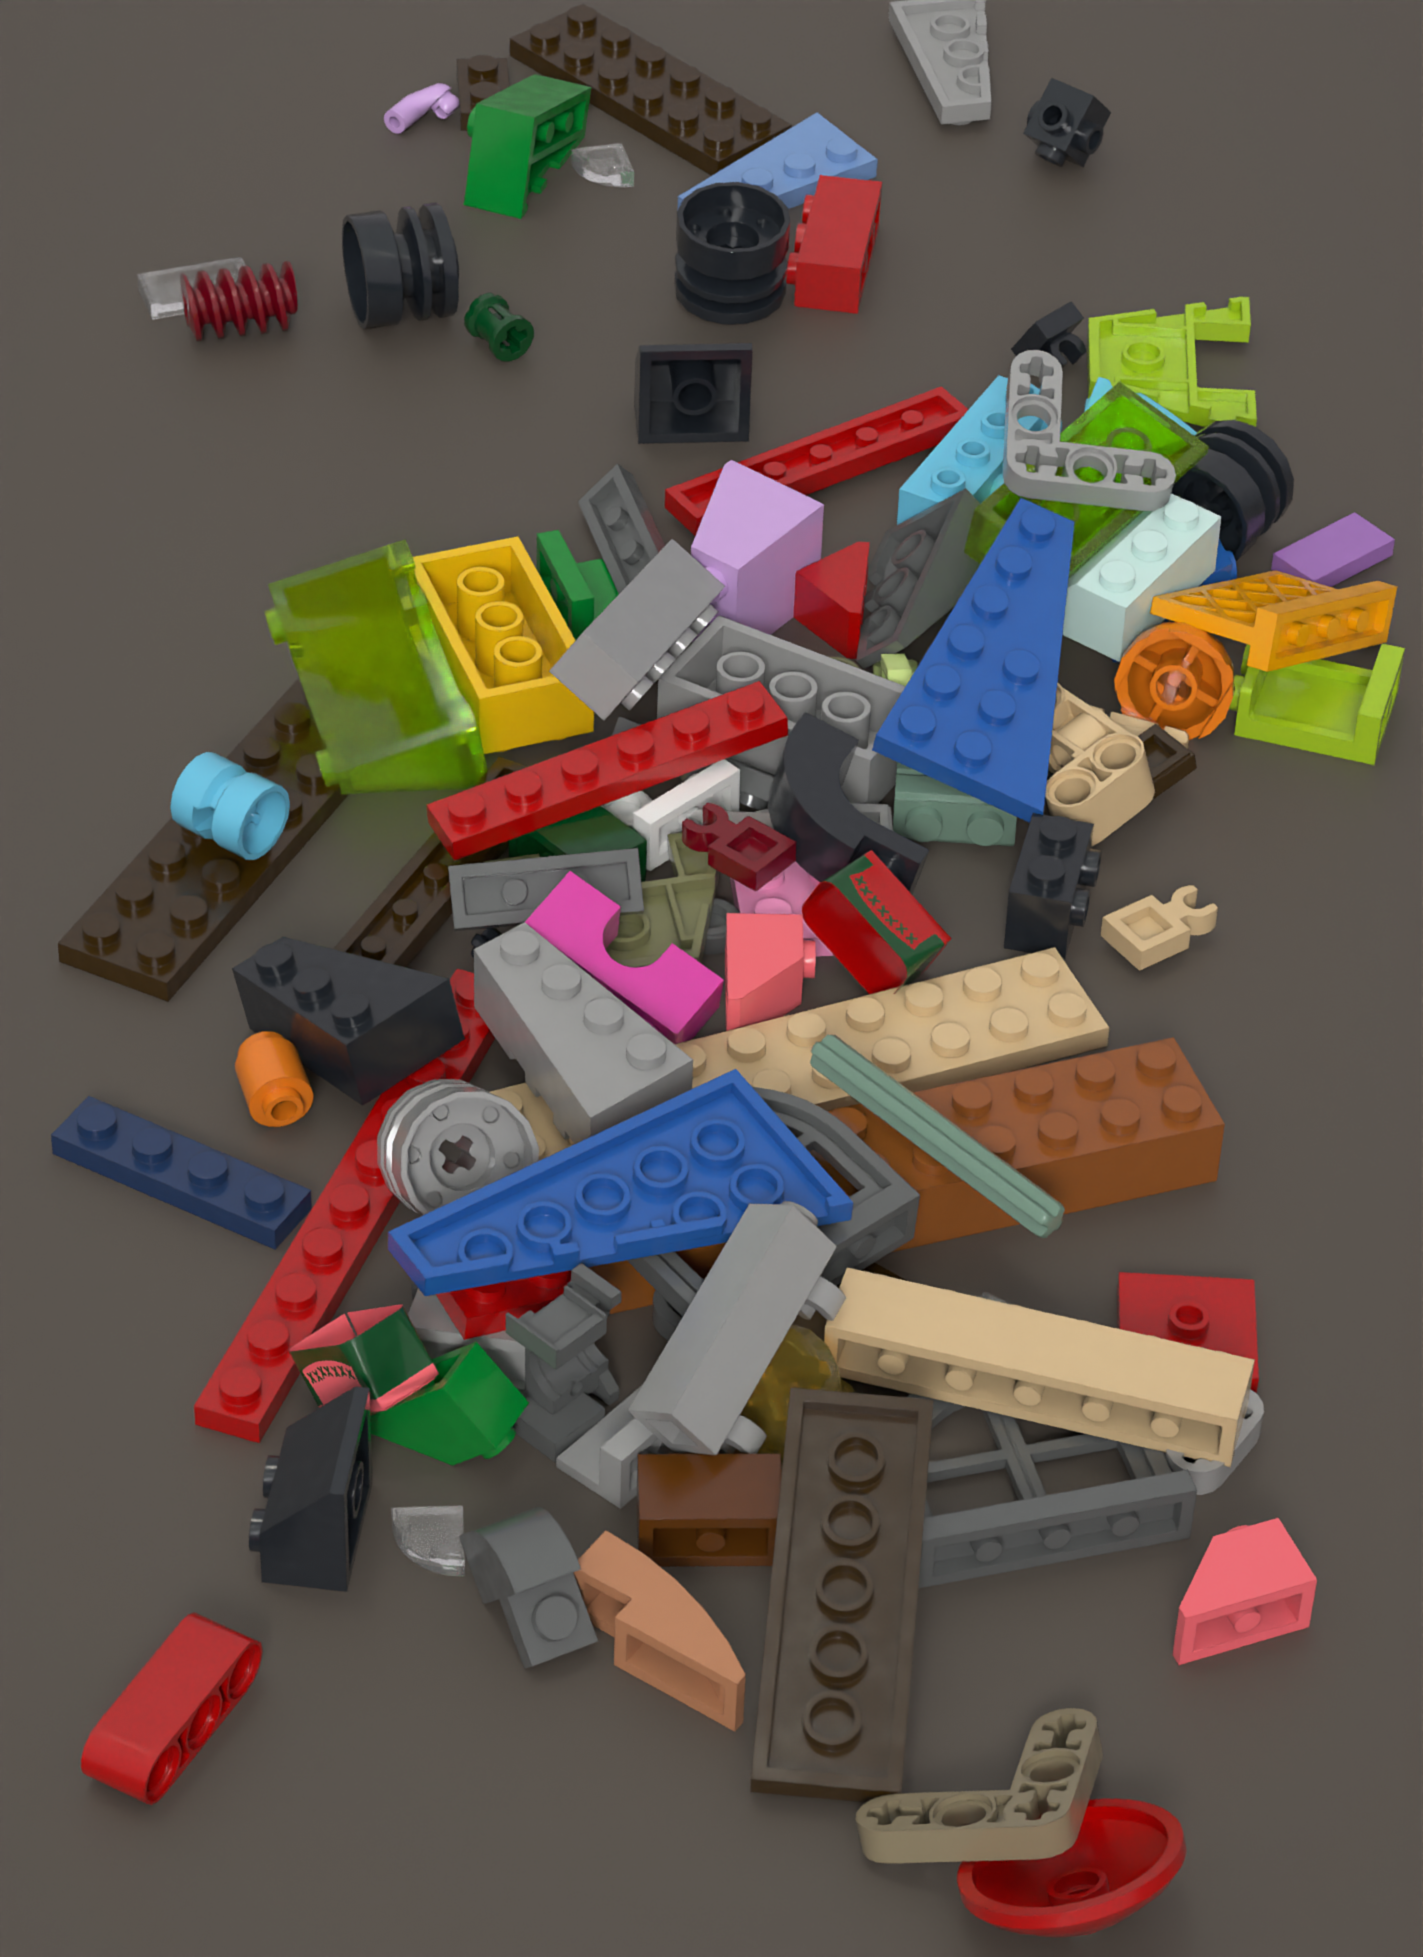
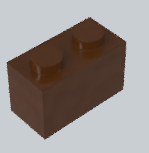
[636,1453,782,1567]

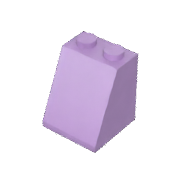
[691,460,824,642]

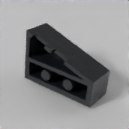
[232,937,465,1106]

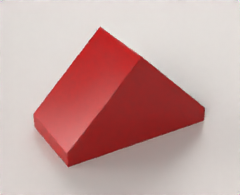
[793,541,870,659]

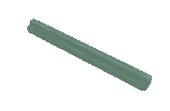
[810,1035,1065,1238]

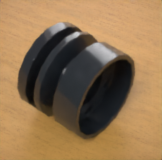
[674,182,790,325]
[342,203,459,329]
[1147,420,1294,561]

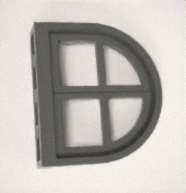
[628,1087,920,1316]
[907,1394,1197,1588]

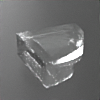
[571,143,634,187]
[391,1506,465,1576]

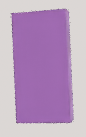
[1271,512,1395,587]

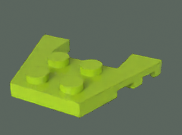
[1087,297,1257,427]

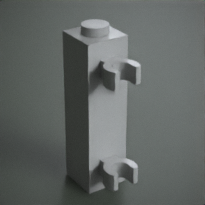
[628,1201,846,1455]

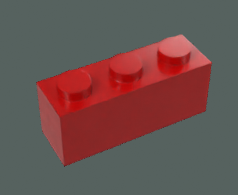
[786,175,882,314]

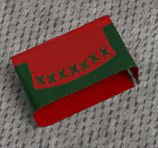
[802,850,952,995]

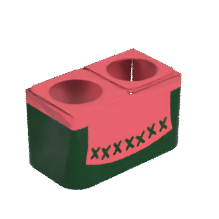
[289,1304,439,1413]

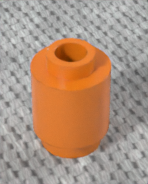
[235,1031,313,1127]

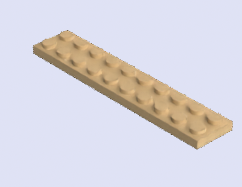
[490,947,1109,1161]

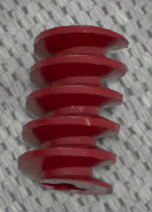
[180,261,298,341]

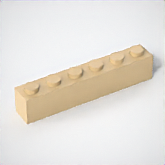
[822,1267,1255,1467]

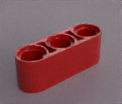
[81,1612,263,1805]

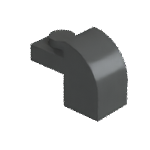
[459,1507,598,1669]

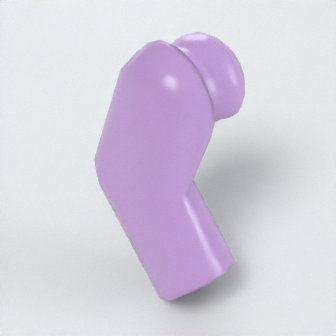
[384,83,460,134]

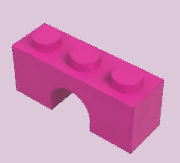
[525,871,724,1045]

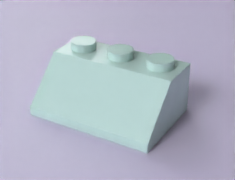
[1063,494,1221,662]

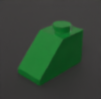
[370,1341,529,1466]

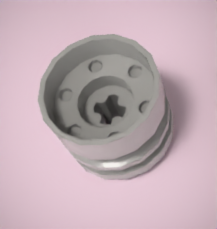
[377,1079,539,1216]

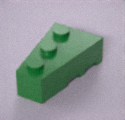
[464,74,591,219]

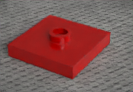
[1117,1272,1259,1393]

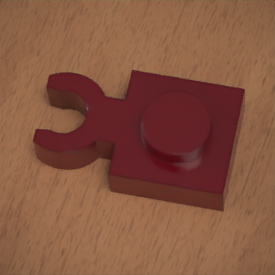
[682,803,796,892]

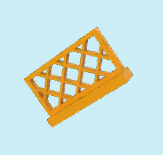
[1150,570,1397,672]

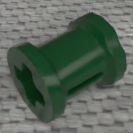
[464,293,534,362]

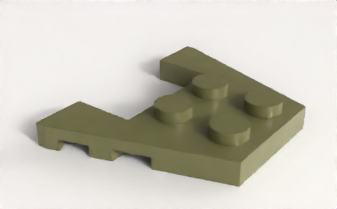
[483,832,720,968]

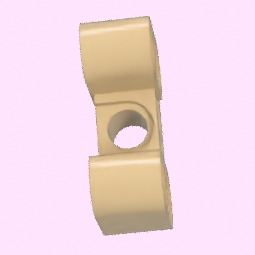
[1045,682,1155,846]

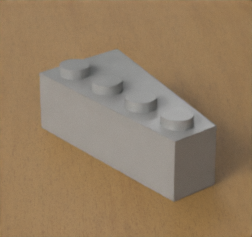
[549,539,725,720]
[474,922,693,1144]

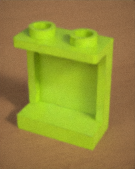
[1229,644,1405,765]

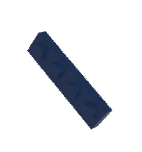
[51,1096,312,1250]

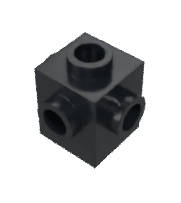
[1023,78,1112,167]

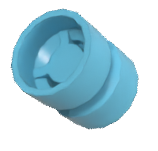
[170,752,290,860]

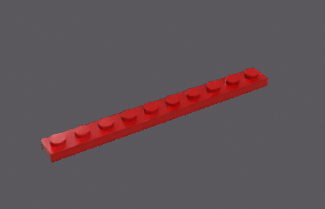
[194,968,495,1443]

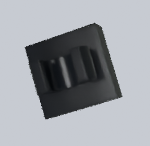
[1011,301,1087,369]

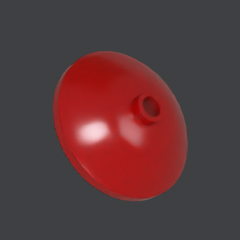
[957,1798,1187,1937]

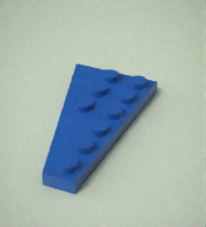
[872,498,1074,823]
[388,1069,853,1296]

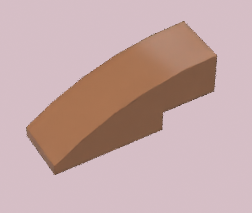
[573,1530,746,1732]

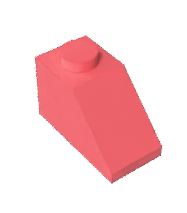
[725,913,816,1031]
[1172,1518,1317,1665]

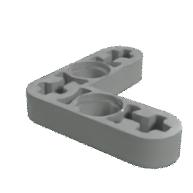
[1003,350,1176,511]

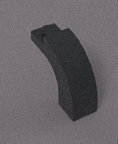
[768,712,930,895]

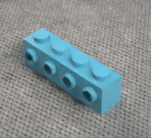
[897,375,1062,525]

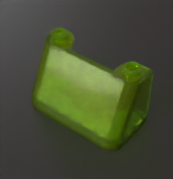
[264,539,488,794]

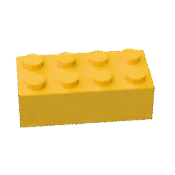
[406,536,594,755]

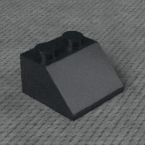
[634,343,753,444]
[249,1386,372,1592]

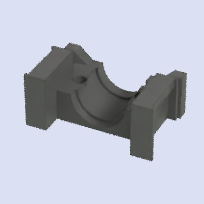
[506,1263,621,1463]

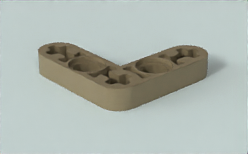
[856,1708,1103,1864]

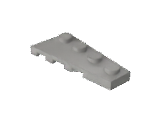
[888,0,991,125]

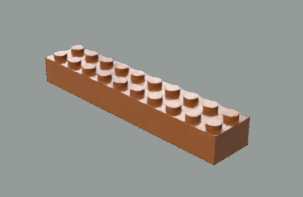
[588,1037,1225,1314]

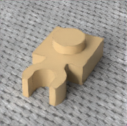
[1101,885,1218,971]

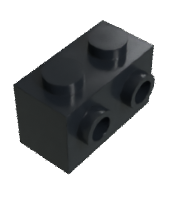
[1004,813,1102,959]

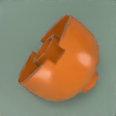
[1114,622,1235,740]

